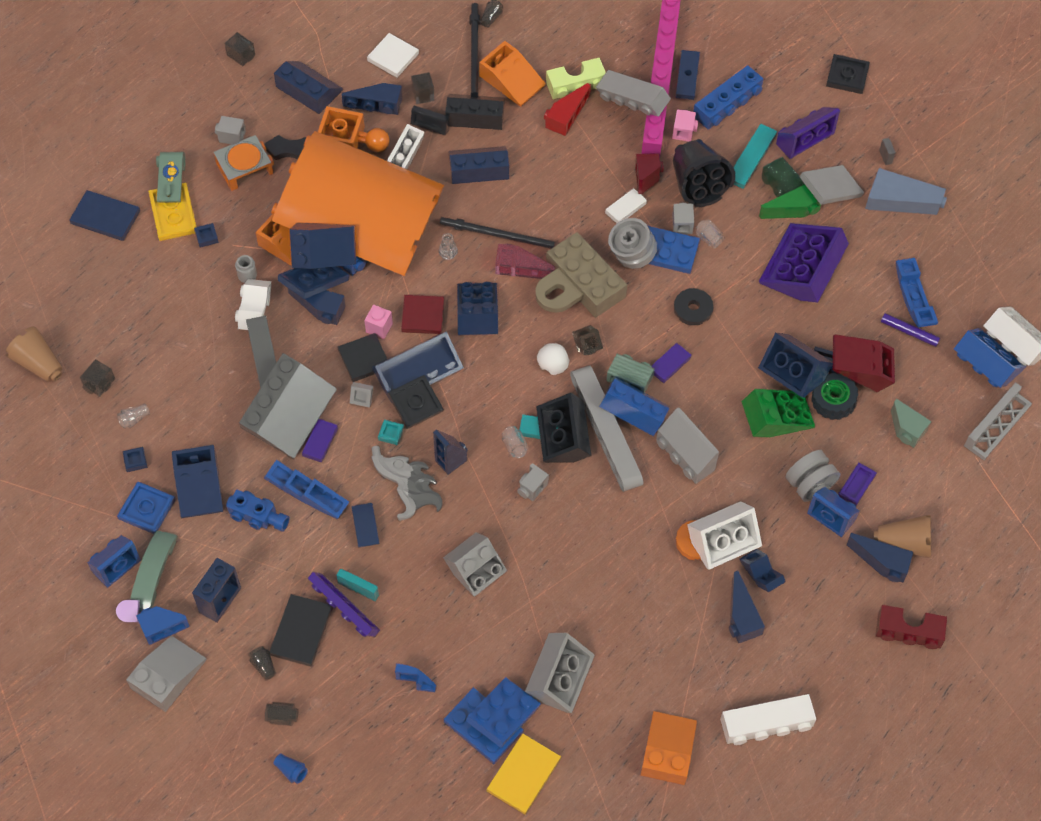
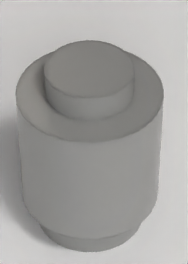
[235,255,257,283]

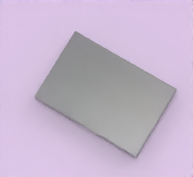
[800,165,864,205]

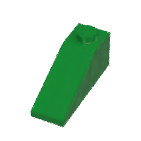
[759,185,821,219]

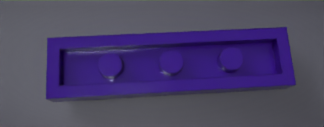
[308,572,380,637]

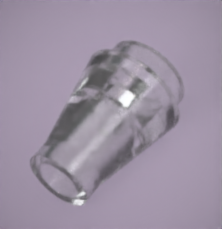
[438,233,458,260]
[117,403,150,429]

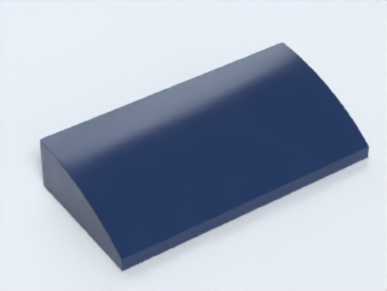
[372,331,464,403]

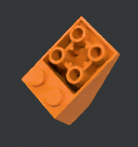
[479,41,546,107]
[256,214,292,266]

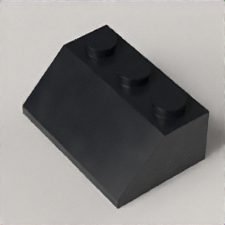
[445,94,505,130]
[536,393,591,463]

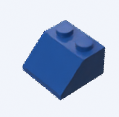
[807,487,859,537]
[87,535,141,588]

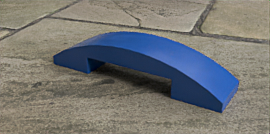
[895,258,938,328]

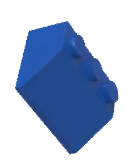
[954,328,1027,388]
[599,377,669,436]

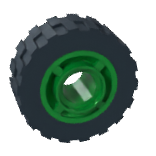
[811,373,858,420]

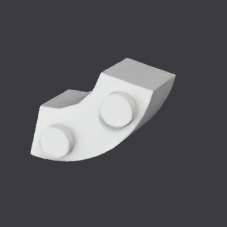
[235,279,272,330]

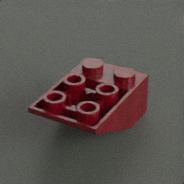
[833,334,895,392]

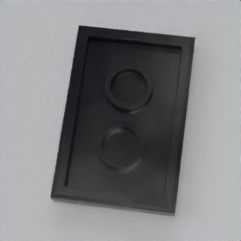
[269,594,332,667]

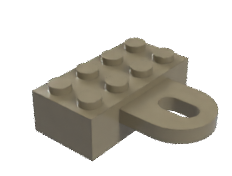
[535,232,627,318]

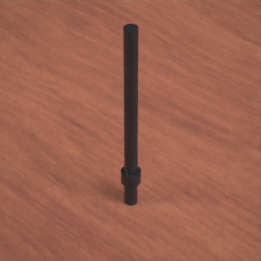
[469,3,480,96]
[440,217,555,249]

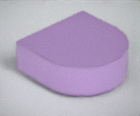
[116,600,140,622]

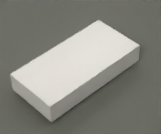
[605,188,647,223]

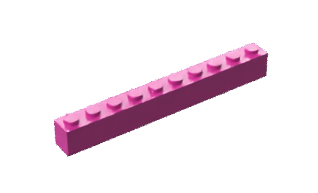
[641,0,681,158]

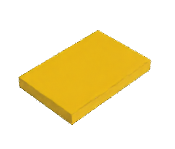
[148,183,196,241]
[487,734,561,815]

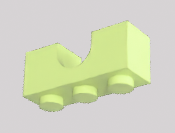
[546,58,606,99]

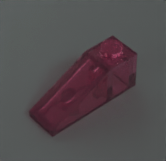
[495,244,555,279]

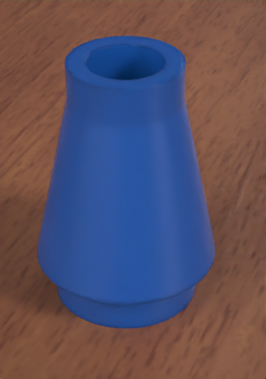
[273,753,308,784]

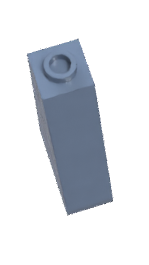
[865,168,947,215]

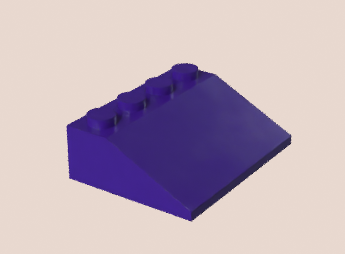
[759,223,849,303]

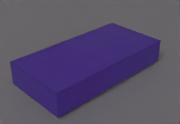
[651,343,691,383]
[302,419,338,463]
[838,462,877,506]

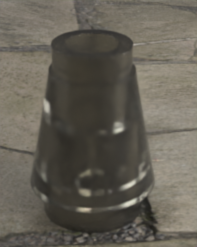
[480,0,503,28]
[248,646,277,681]

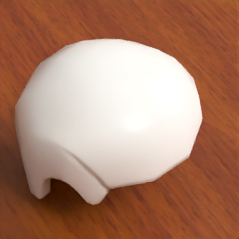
[537,343,569,375]

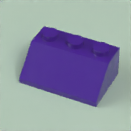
[776,107,840,159]

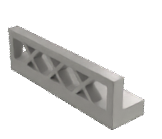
[964,382,1032,460]

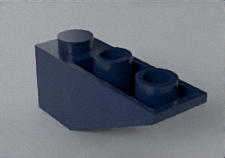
[342,83,402,115]

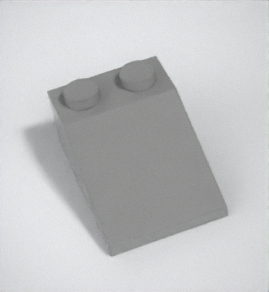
[126,636,207,712]

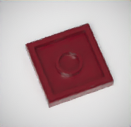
[401,295,444,334]

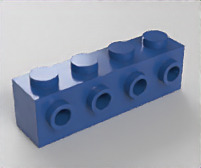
[693,65,764,130]

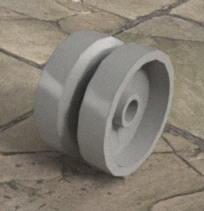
[608,218,657,269]
[785,450,841,502]

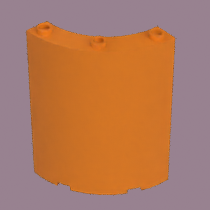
[271,131,444,276]

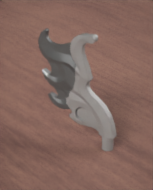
[371,446,443,521]

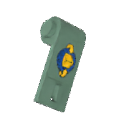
[156,152,186,202]

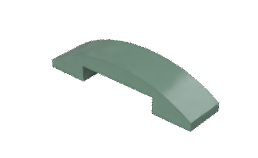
[130,530,178,611]

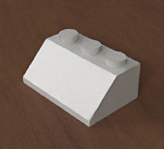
[984,307,1041,366]
[687,501,762,569]

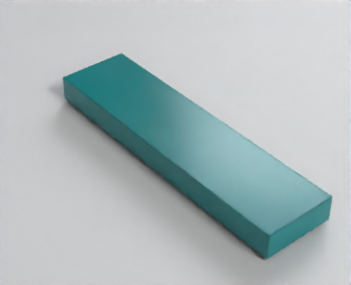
[733,123,777,189]

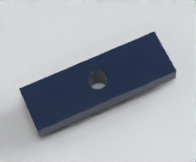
[676,50,700,100]

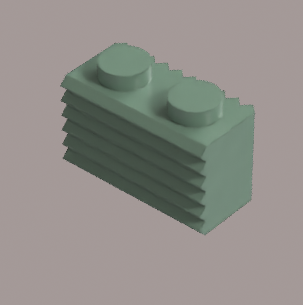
[606,353,654,393]

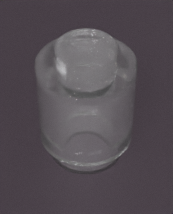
[696,220,725,248]
[502,426,529,458]

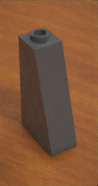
[246,315,276,388]

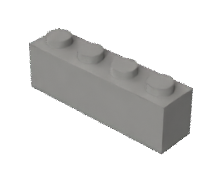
[596,70,671,116]

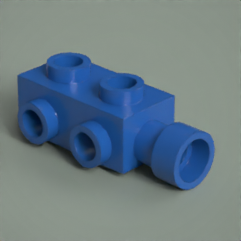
[226,489,290,532]

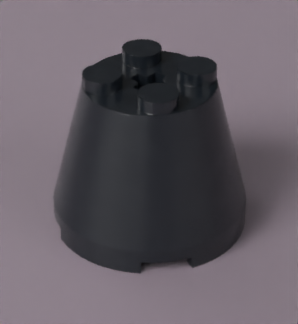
[673,139,736,207]

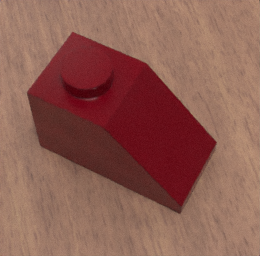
[635,153,664,194]

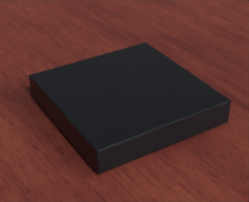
[826,54,870,94]
[338,333,387,382]
[388,375,444,429]

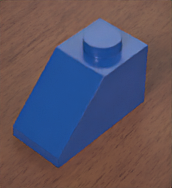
[136,606,190,645]

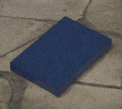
[69,190,140,241]
[278,266,349,299]

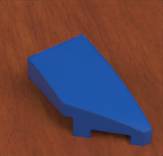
[395,663,436,692]

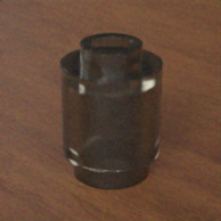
[265,702,299,726]

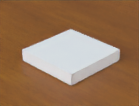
[367,33,419,78]

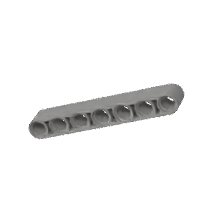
[570,365,644,492]

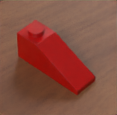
[544,83,591,136]

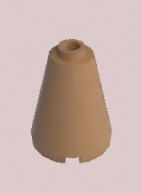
[5,326,62,382]
[874,515,931,558]

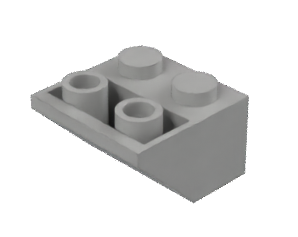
[443,532,507,597]

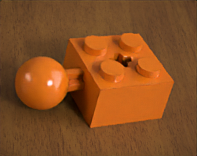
[318,106,390,153]

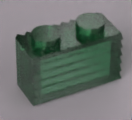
[761,157,805,197]

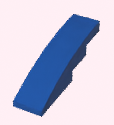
[264,460,349,519]

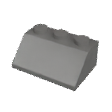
[656,407,719,484]
[525,633,595,713]

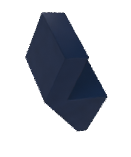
[739,549,786,592]

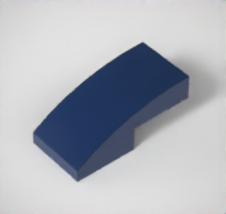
[351,503,380,548]

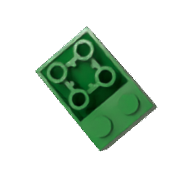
[741,389,815,438]

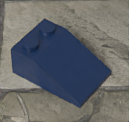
[290,223,356,269]

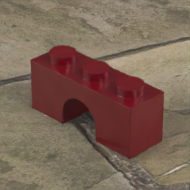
[875,605,947,649]

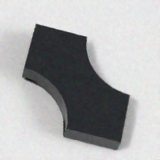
[264,135,306,160]

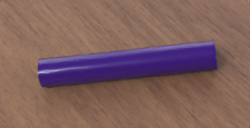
[881,313,940,347]

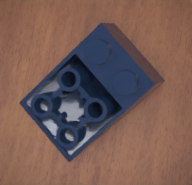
[457,282,498,335]
[172,445,224,519]

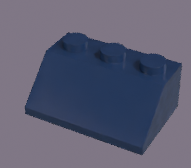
[274,61,343,114]
[449,146,509,184]
[758,332,833,398]

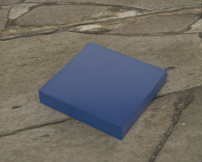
[117,481,176,534]

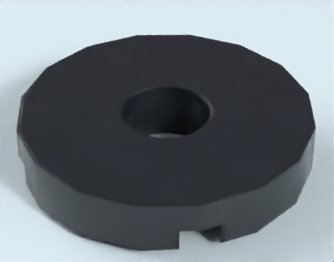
[674,288,714,325]

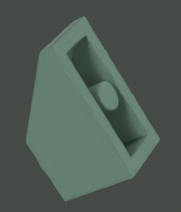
[891,399,931,448]

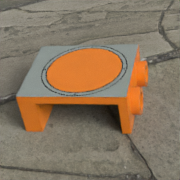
[213,135,274,191]

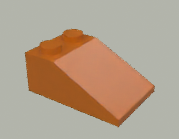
[640,711,697,785]

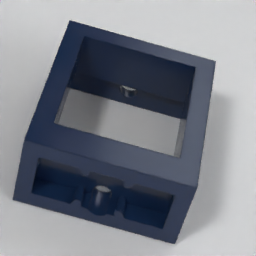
[192,558,241,623]

